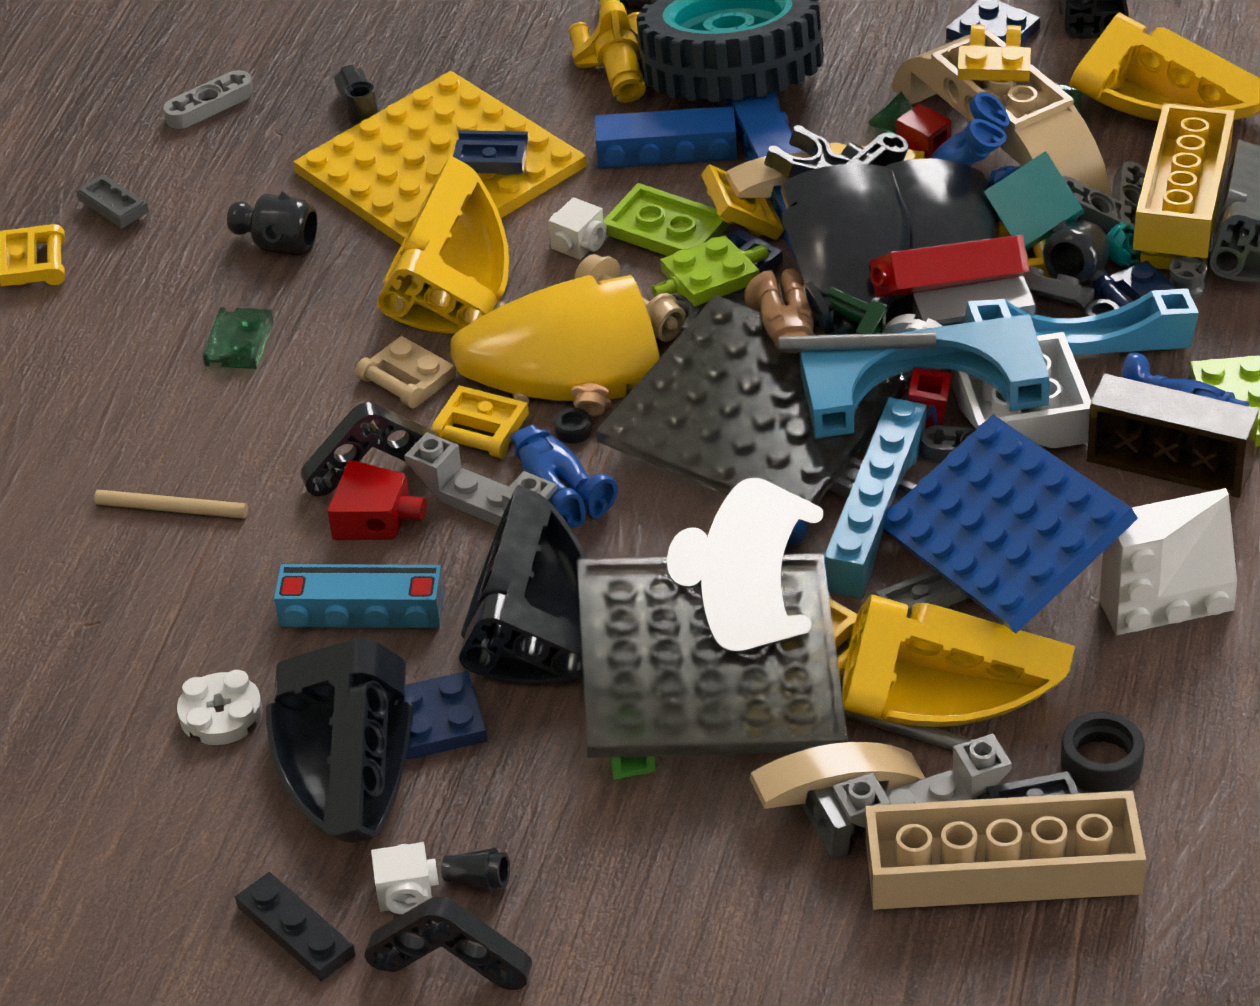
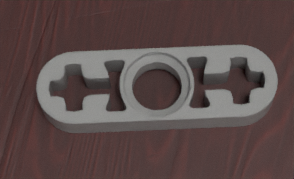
[163,70,254,129]

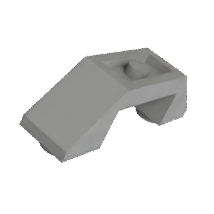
[404,432,557,526]
[833,733,1012,828]

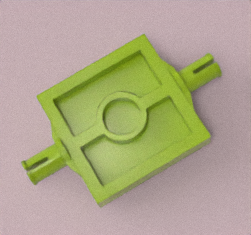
[651,235,769,306]

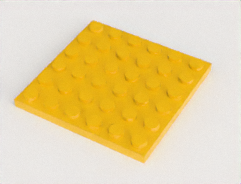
[293,71,587,245]

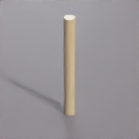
[94,490,248,519]

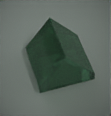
[869,91,913,134]

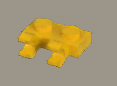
[957,24,1031,82]

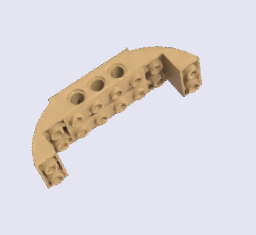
[891,30,1112,222]

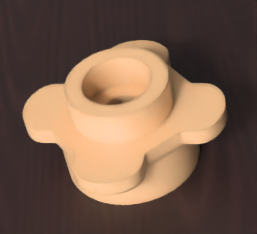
[571,383,611,417]

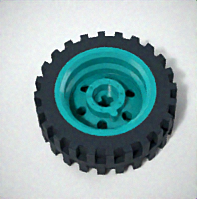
[636,0,824,102]

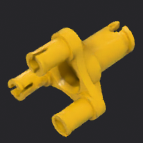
[568,0,646,103]

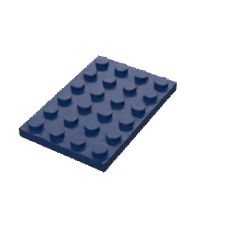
[883,414,1139,634]

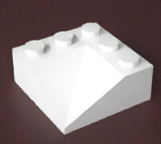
[950,332,1091,448]
[1100,488,1237,635]

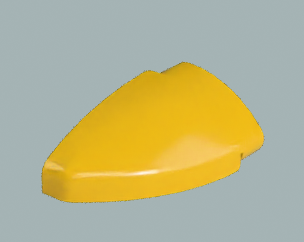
[1069,12,1260,122]
[377,155,509,334]
[450,275,662,401]
[841,594,1075,727]

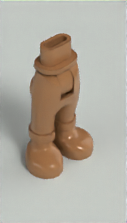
[744,269,814,353]

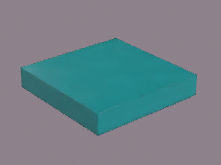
[984,151,1085,251]

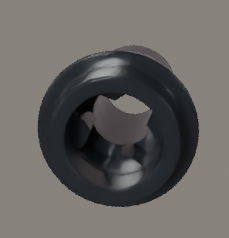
[441,848,510,892]

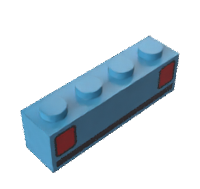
[274,564,445,628]

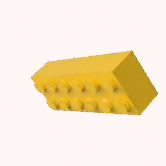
[1133,103,1235,258]

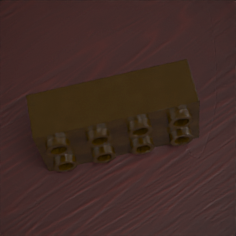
[1087,374,1259,498]

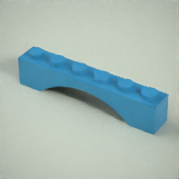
[964,289,1199,355]
[823,397,927,599]

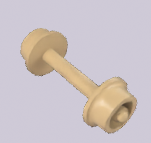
[575,254,686,342]

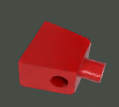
[327,460,427,540]

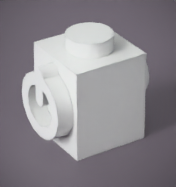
[548,197,607,260]
[371,842,439,914]

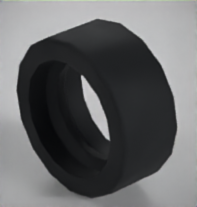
[1060,711,1145,793]

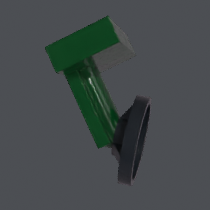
[803,281,887,334]

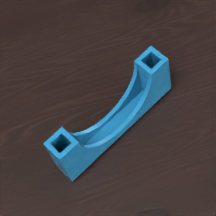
[799,314,1049,439]

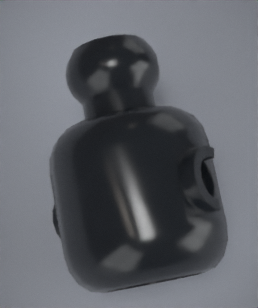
[227,191,318,255]
[1043,220,1111,285]

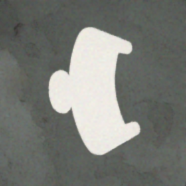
[667,478,823,651]

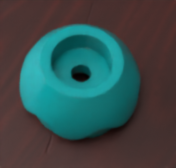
[1107,222,1141,268]

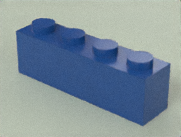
[595,106,737,169]

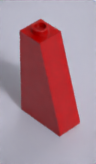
[869,235,1030,298]

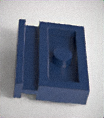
[453,130,529,175]

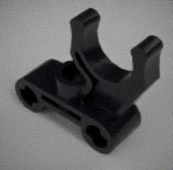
[764,125,909,178]

